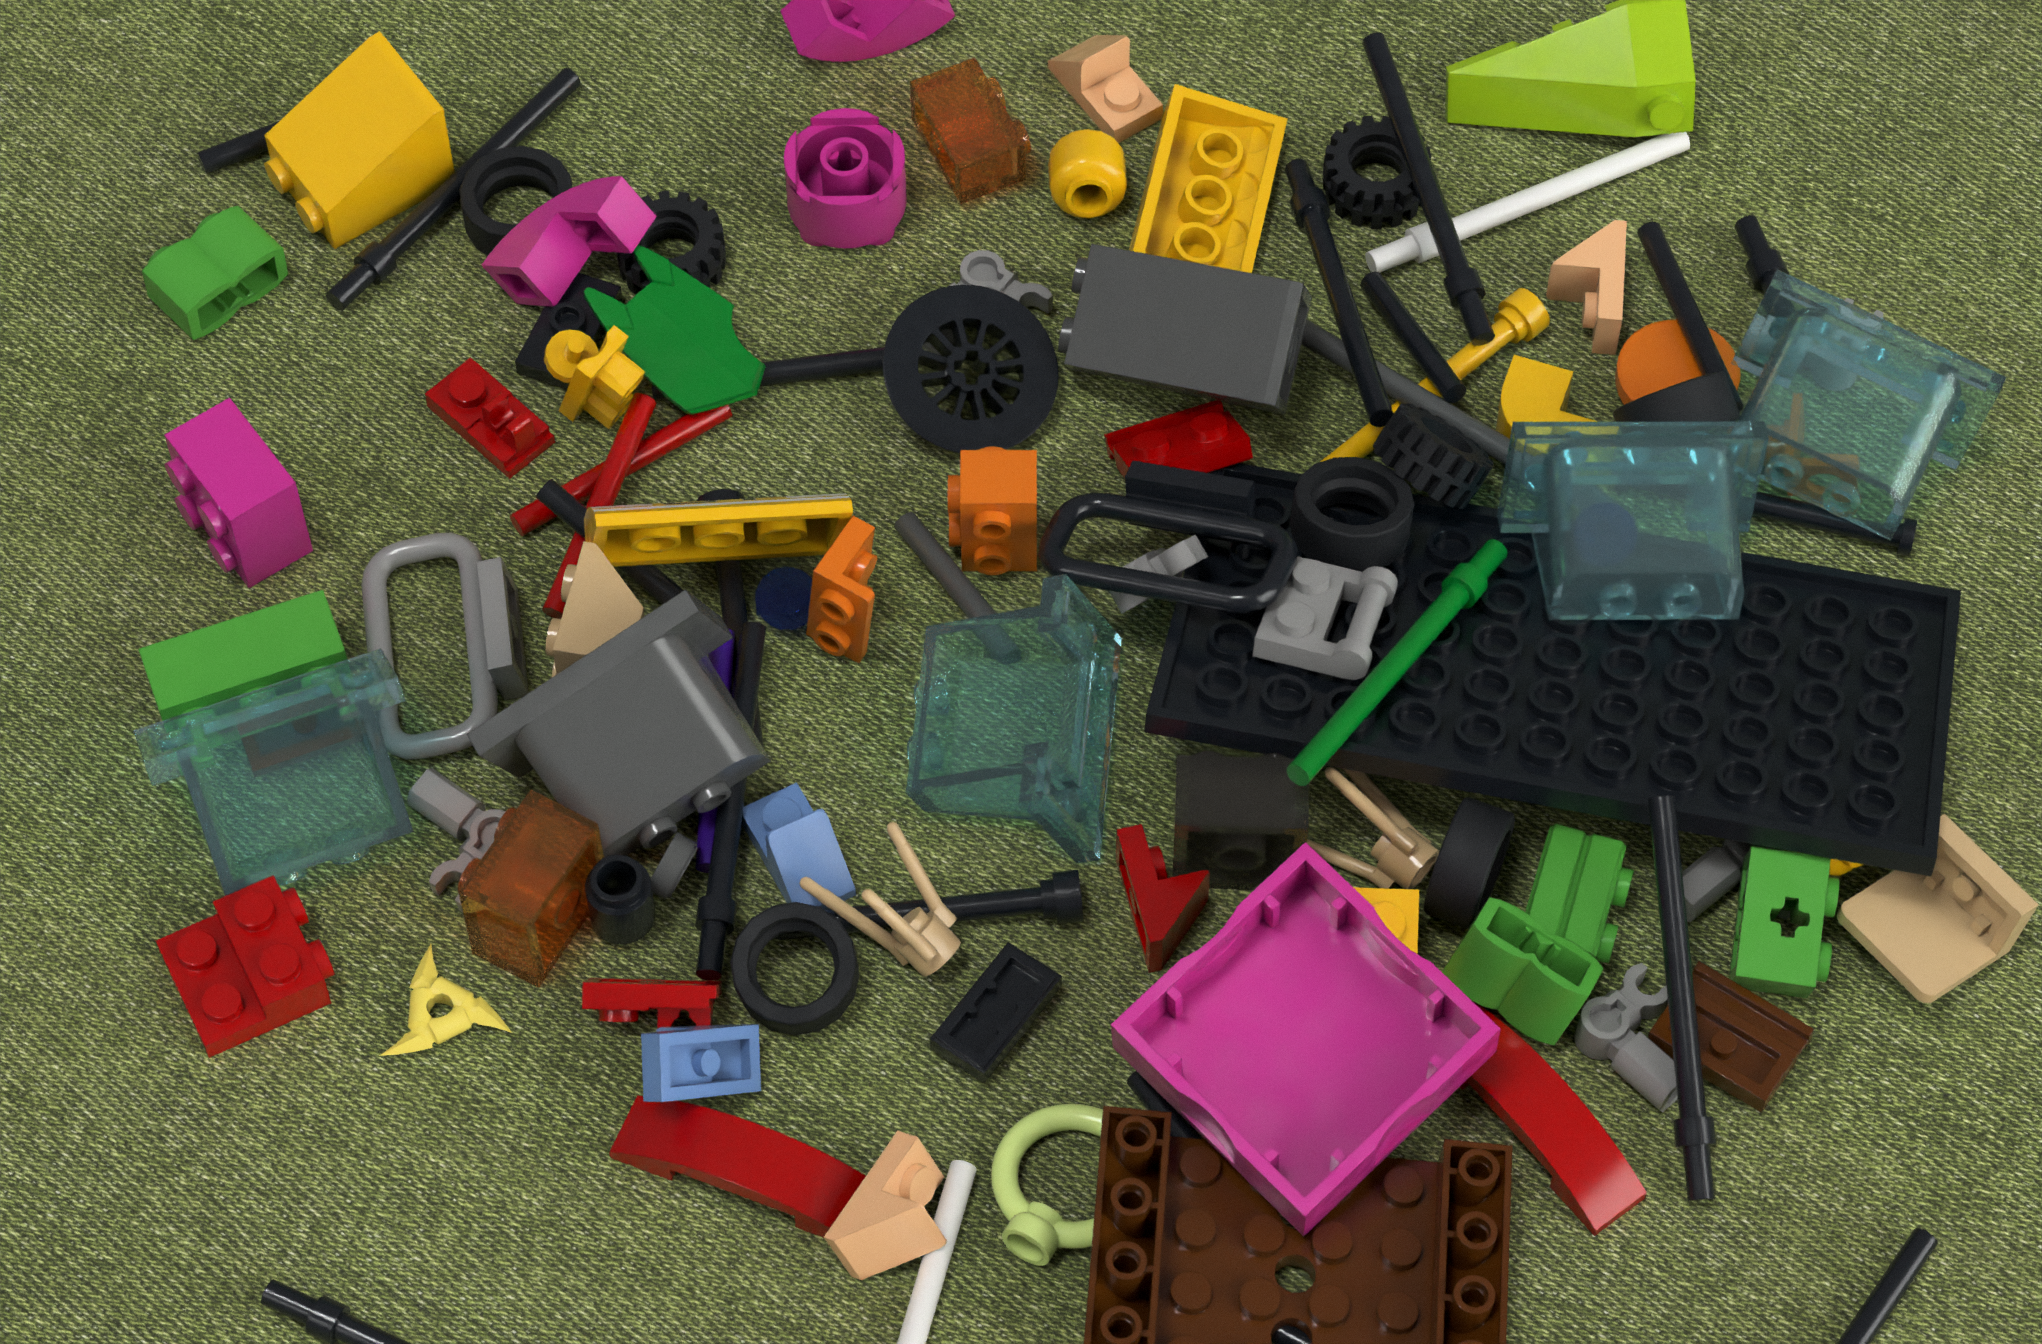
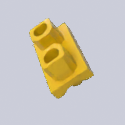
[544,325,645,429]

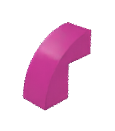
[780,0,956,62]
[481,176,657,307]

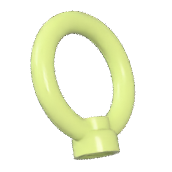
[991,1104,1103,1266]

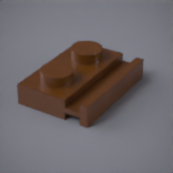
[1648,961,1814,1113]

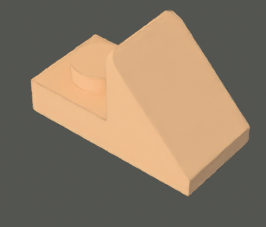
[1048,35,1163,143]
[1546,220,1627,355]
[824,1131,947,1280]

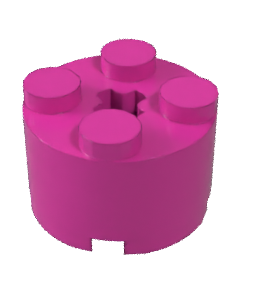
[784,108,907,249]

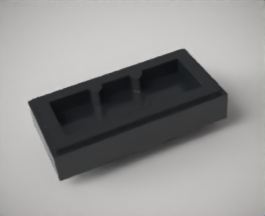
[515,273,622,390]
[930,942,1062,1084]

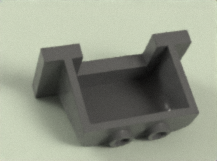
[467,589,771,861]

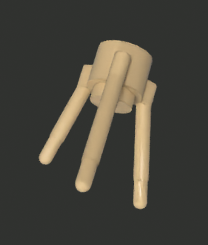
[1302,767,1439,889]
[799,822,961,977]

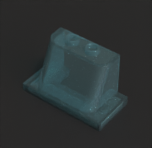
[1719,269,2006,540]
[1497,421,1769,620]
[906,574,1122,864]
[133,648,414,896]

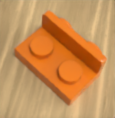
[806,515,877,663]

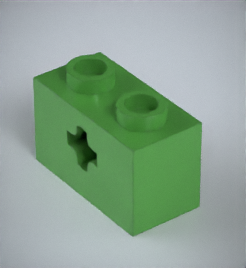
[1729,846,1839,998]

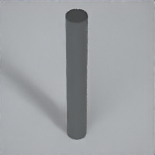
[894,512,1022,661]

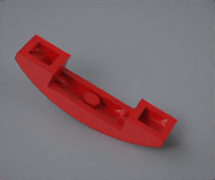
[1460,1001,1647,1236]
[609,1096,866,1238]

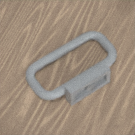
[361,532,529,760]

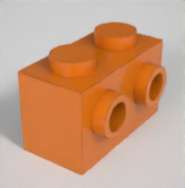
[948,446,1037,575]

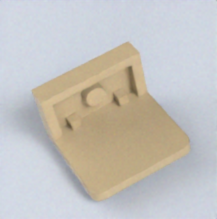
[1837,814,2039,1003]

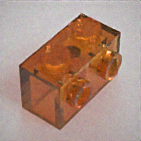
[910,57,1031,204]

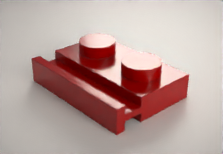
[1104,400,1253,478]

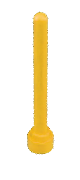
[1320,288,1550,462]

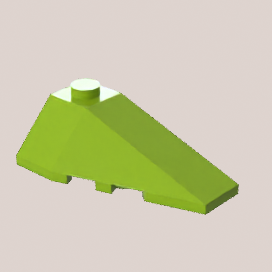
[1445,0,1696,137]

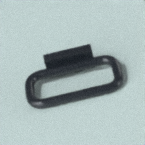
[1038,460,1298,613]

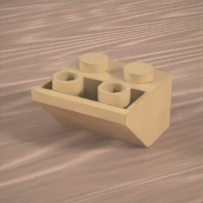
[545,541,645,677]

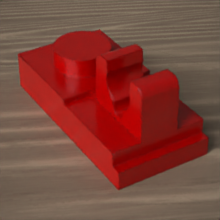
[425,357,555,479]
[582,978,722,1029]

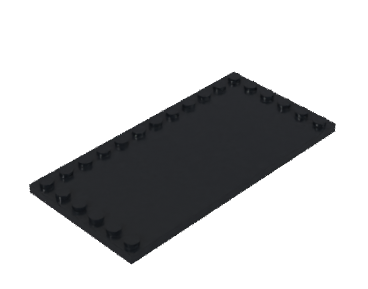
[1144,463,1961,877]

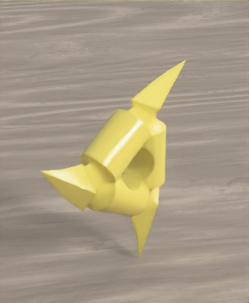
[379,944,512,1056]

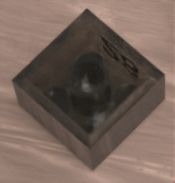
[1172,751,1309,890]

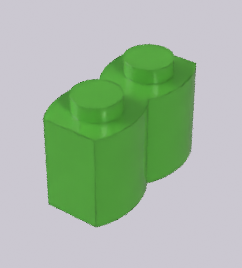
[142,206,288,340]
[1442,897,1604,1045]

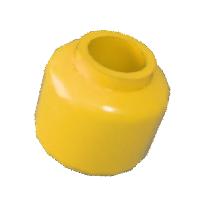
[1048,129,1127,219]

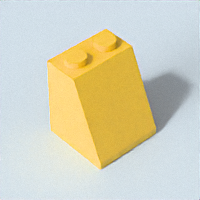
[264,31,455,249]

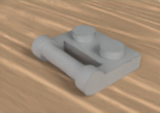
[1253,556,1398,680]

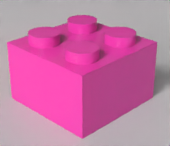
[164,397,313,588]

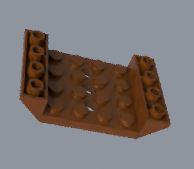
[1083,1106,1513,1344]

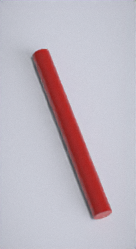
[542,393,656,619]
[510,405,732,536]

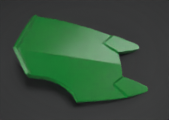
[584,245,766,414]

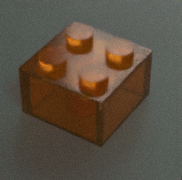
[458,790,604,988]

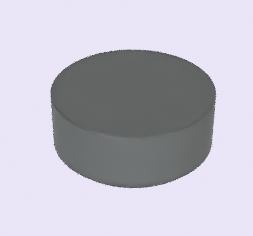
[650,832,698,900]

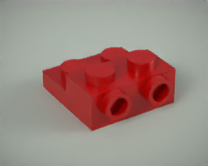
[156,875,335,1058]

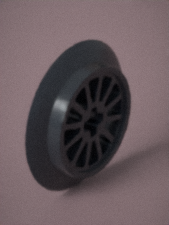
[883,285,1059,453]

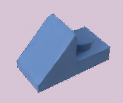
[741,782,856,909]
[641,1024,761,1102]

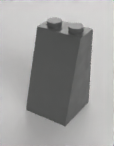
[1058,244,1312,416]

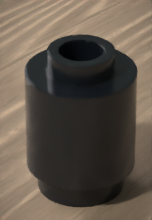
[585,855,656,944]

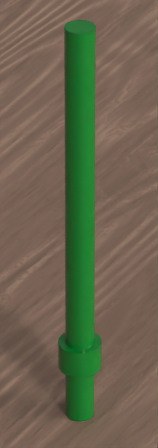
[1286,539,1508,786]

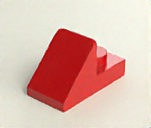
[1116,824,1210,973]

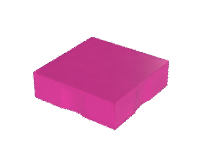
[1111,842,1501,1236]

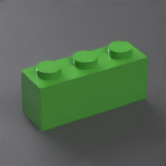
[138,590,351,743]

